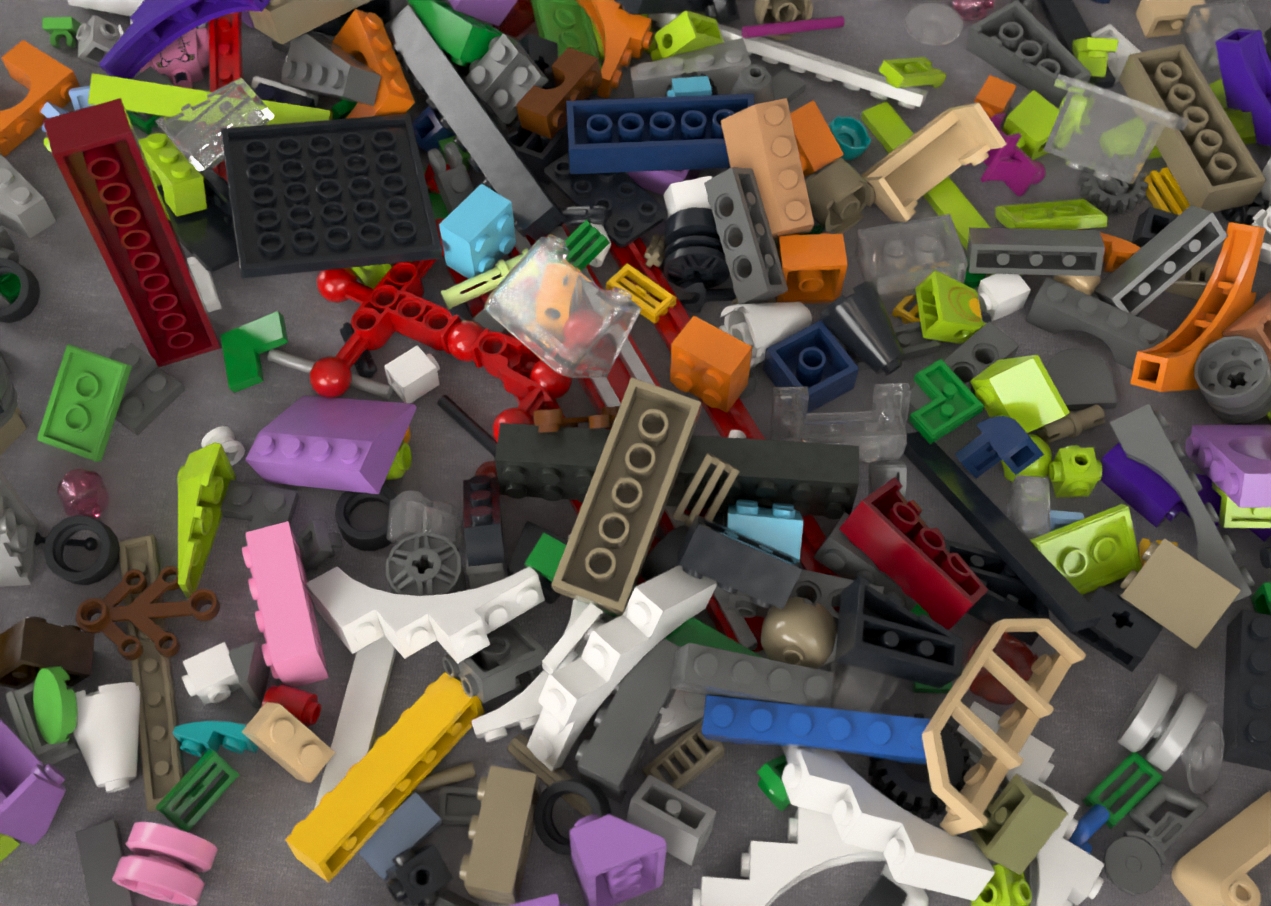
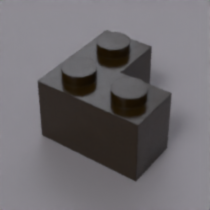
[0,616,95,690]

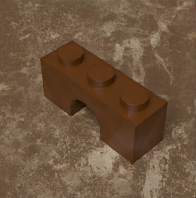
[516,47,602,139]

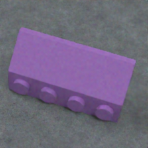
[569,814,667,906]

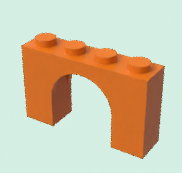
[332,9,415,119]
[0,40,80,157]

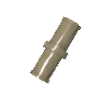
[1037,404,1105,444]

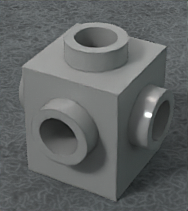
[76,15,120,69]

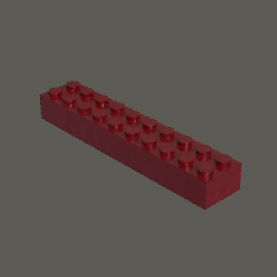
[43,98,220,367]

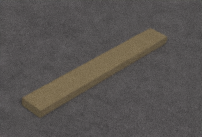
[118,534,187,813]

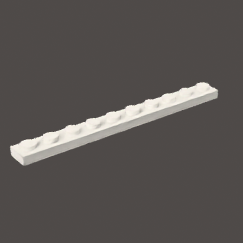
[648,12,928,109]

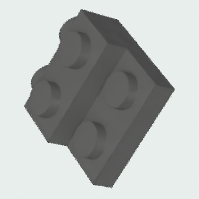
[465,33,548,125]
[110,343,185,436]
[442,619,547,703]

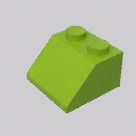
[970,354,1070,433]

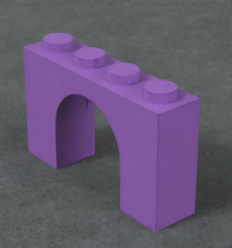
[1186,425,1271,508]

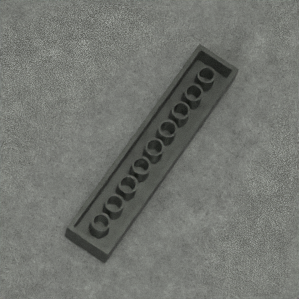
[495,423,859,520]

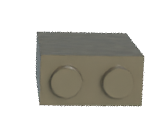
[1120,538,1241,649]

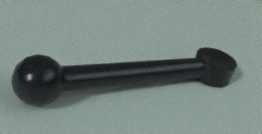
[34,532,98,551]

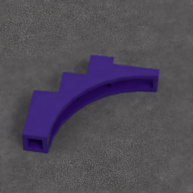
[98,0,271,79]
[1215,29,1271,146]
[1100,443,1271,542]

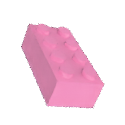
[242,521,329,688]

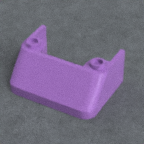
[0,717,66,845]

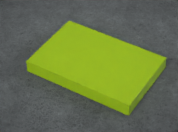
[995,198,1108,230]
[1030,504,1142,595]

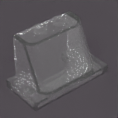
[1043,74,1189,184]
[770,383,911,463]

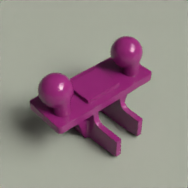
[965,113,1046,196]

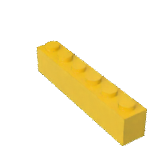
[285,672,485,883]

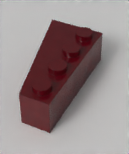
[839,477,988,630]

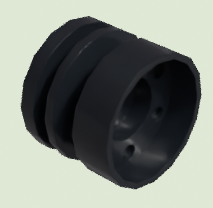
[664,207,730,289]

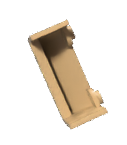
[861,102,1006,222]
[1172,791,1271,906]

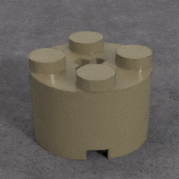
[805,158,875,234]

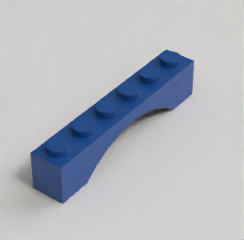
[702,695,931,765]

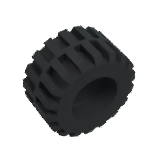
[868,714,971,819]

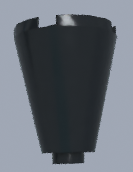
[819,281,904,376]

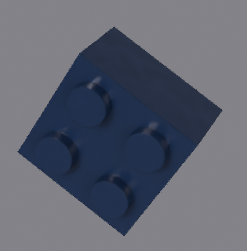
[763,320,859,418]

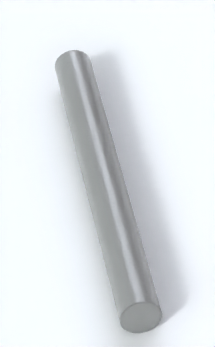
[268,349,393,399]

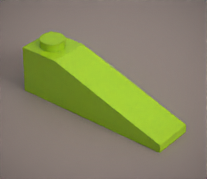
[177,442,236,599]

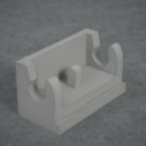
[5,683,80,766]

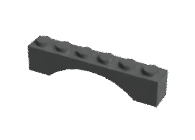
[1110,404,1255,604]

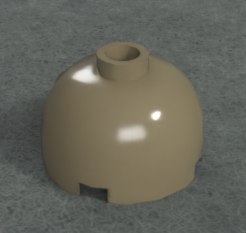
[754,0,813,41]
[761,597,837,669]

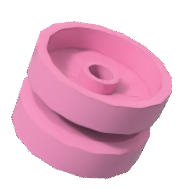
[112,822,218,906]

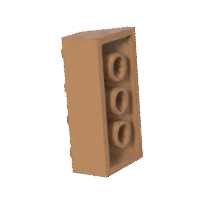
[721,98,814,240]

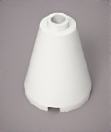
[719,302,812,368]
[73,682,140,793]

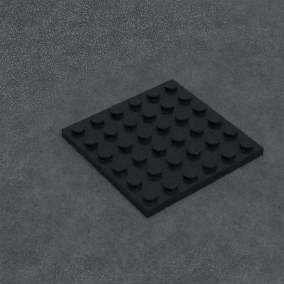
[221,114,442,279]

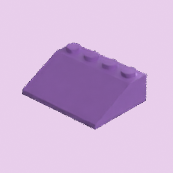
[245,396,417,494]

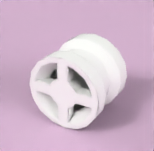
[201,426,245,466]

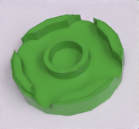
[33,667,77,744]

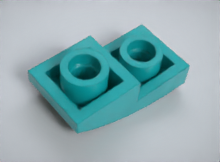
[172,721,259,756]

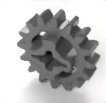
[1078,154,1148,214]

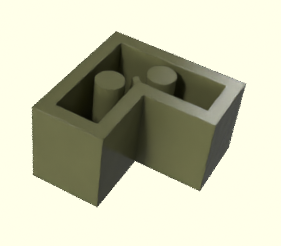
[968,773,1068,875]

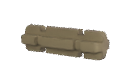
[644,233,666,267]

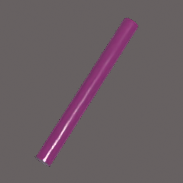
[742,16,845,38]

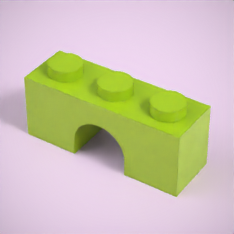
[138,133,207,217]

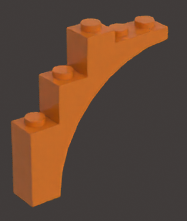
[575,0,654,99]
[1130,222,1266,392]

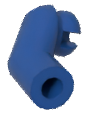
[1068,804,1110,854]

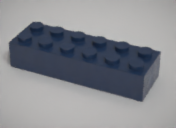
[566,94,755,174]

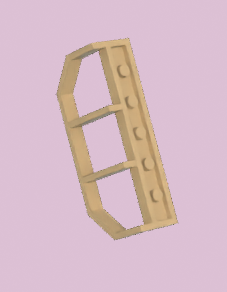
[922,619,1086,836]

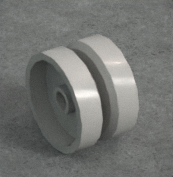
[1116,673,1208,771]

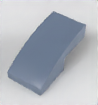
[359,792,442,881]

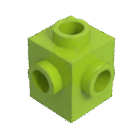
[1049,445,1102,498]
[971,864,1032,906]

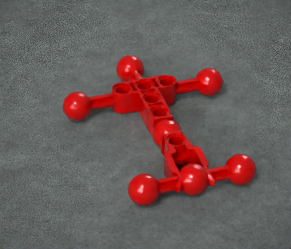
[309,218,607,442]

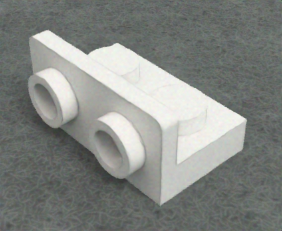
[542,602,606,674]

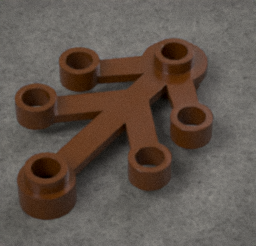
[533,406,620,433]
[76,566,220,661]

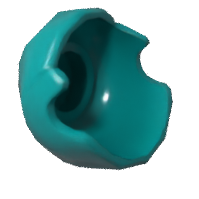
[828,116,871,160]

